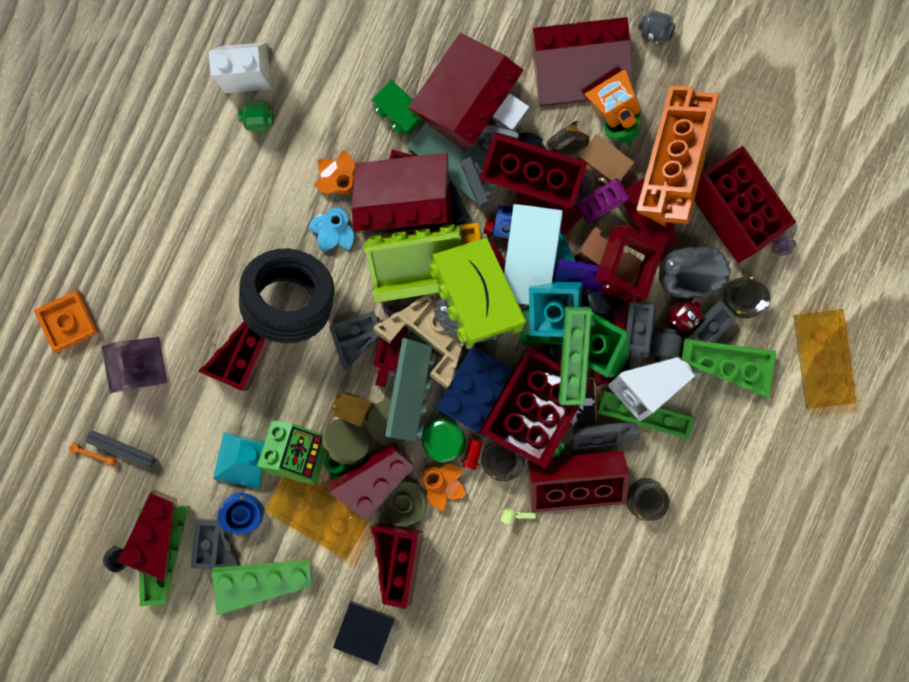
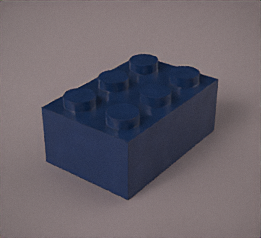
[436,346,514,432]

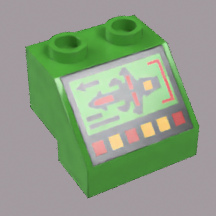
[257,420,327,485]

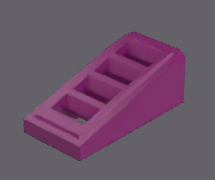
[577,178,629,223]

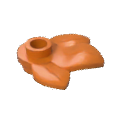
[314,151,355,195]
[422,464,465,511]

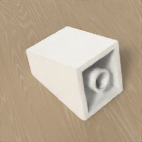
[209,42,271,93]
[608,357,695,422]

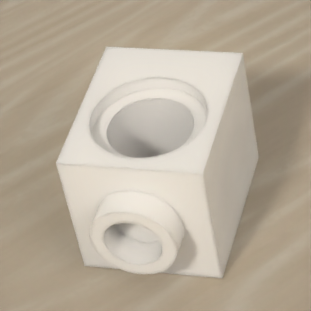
[492,93,529,131]

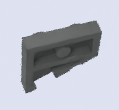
[329,311,380,370]
[191,518,239,570]

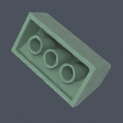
[385,338,436,442]

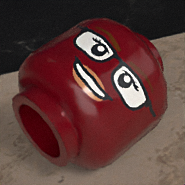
[667,298,703,334]

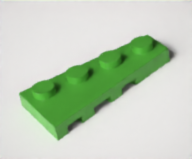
[681,339,777,398]
[138,505,189,606]
[212,560,312,615]

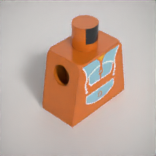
[585,69,641,128]

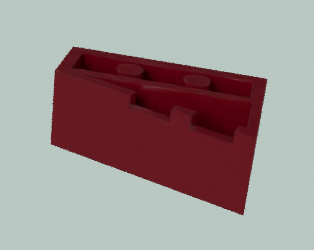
[198,321,270,391]
[117,490,177,581]

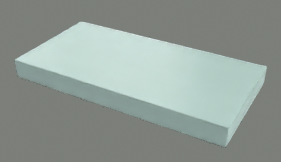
[504,204,563,305]

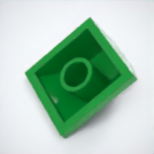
[588,313,630,378]

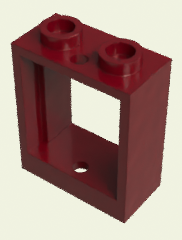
[594,225,665,303]

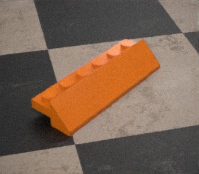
[637,86,720,226]

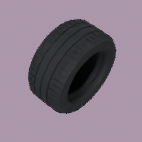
[239,248,335,344]

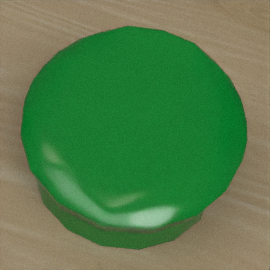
[421,419,466,462]

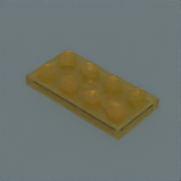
[793,309,856,409]
[264,477,372,560]

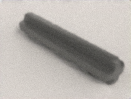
[85,431,155,468]

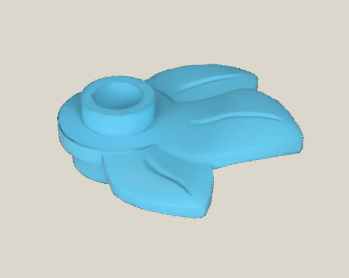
[309,207,354,252]

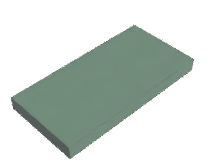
[406,123,496,205]

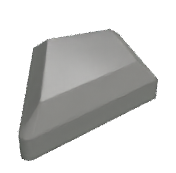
[477,124,519,149]

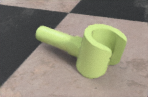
[501,508,536,525]

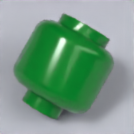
[238,100,274,132]

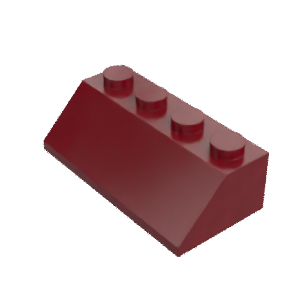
[479,133,587,210]
[528,451,629,513]

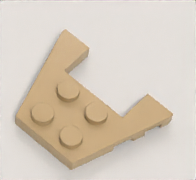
[372,293,464,388]

